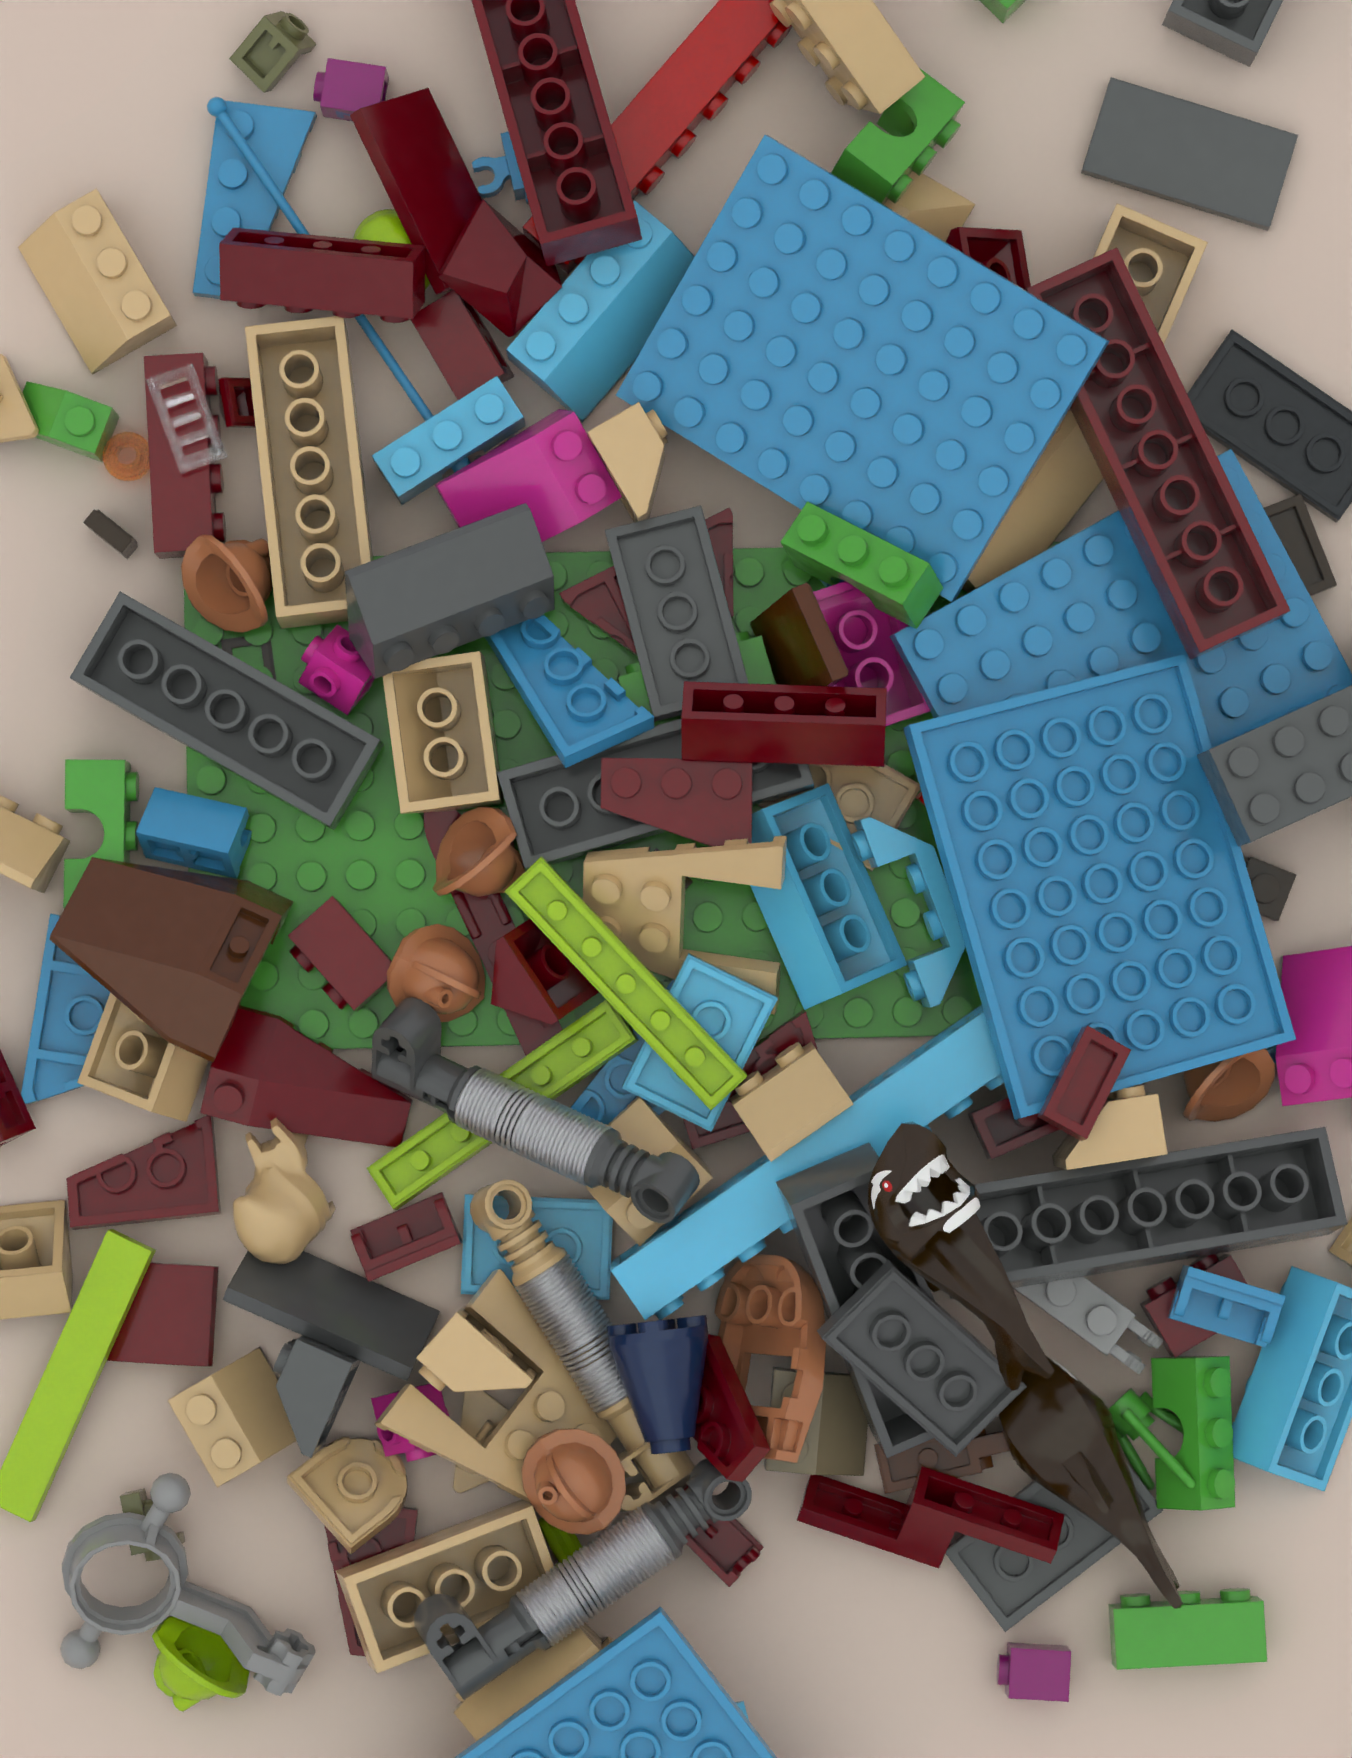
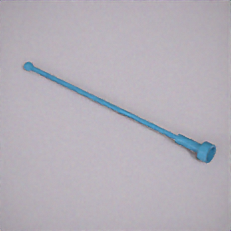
[207,97,471,473]

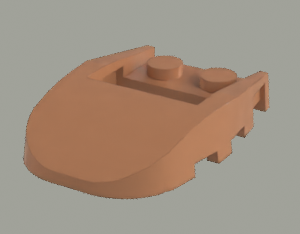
[714,1254,826,1463]

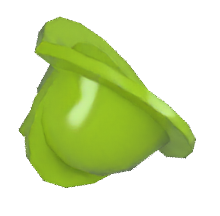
[152,1616,250,1712]

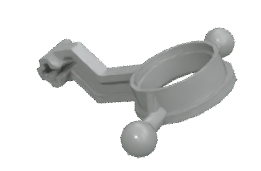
[60,1473,315,1696]

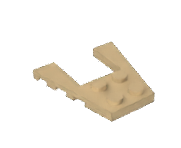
[583,836,787,1015]
[375,1269,617,1504]

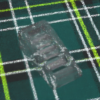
[145,362,227,474]

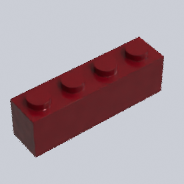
[219,228,425,323]
[144,353,226,559]
[681,681,887,767]

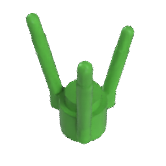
[1109,1388,1196,1490]

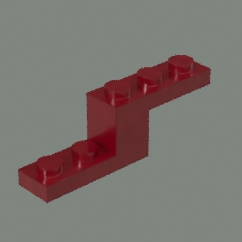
[797,1466,1065,1569]

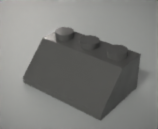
[273,1336,361,1458]

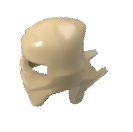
[233,1118,336,1264]

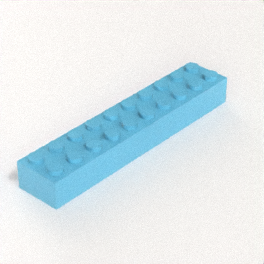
[610,1004,1004,1320]

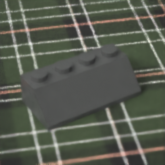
[344,503,555,679]

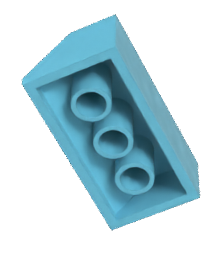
[506,200,695,422]
[750,783,908,1010]
[1232,1266,1352,1492]

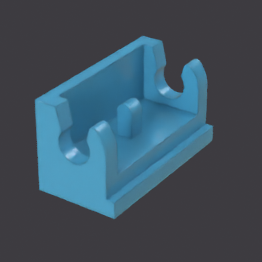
[136,787,252,879]
[1167,1265,1286,1347]

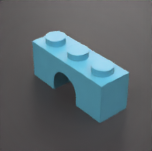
[372,376,526,505]

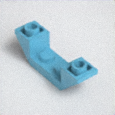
[851,817,965,1008]

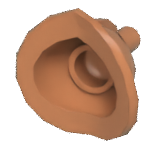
[181,534,273,633]
[432,806,525,897]
[387,924,485,1022]
[1183,1048,1275,1122]
[521,1428,626,1535]

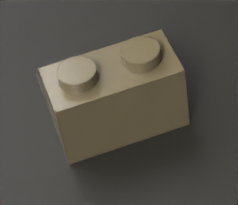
[764,1367,868,1476]

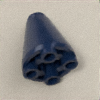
[607,1315,709,1454]

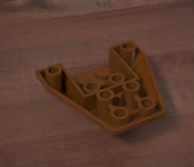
[50,857,293,1062]

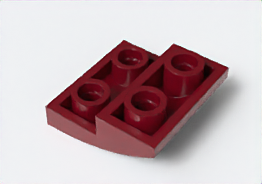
[107,1263,218,1367]

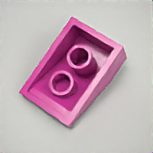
[435,409,622,542]
[813,581,931,727]
[1275,946,1352,1106]

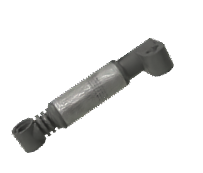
[372,997,700,1223]
[414,1458,752,1700]

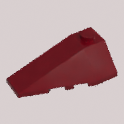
[200,1005,413,1147]

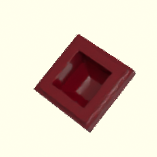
[218,377,256,428]

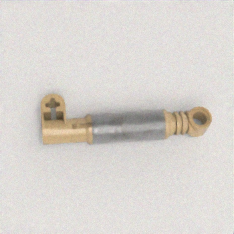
[470,1180,695,1512]

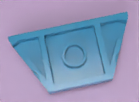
[21,914,110,1104]

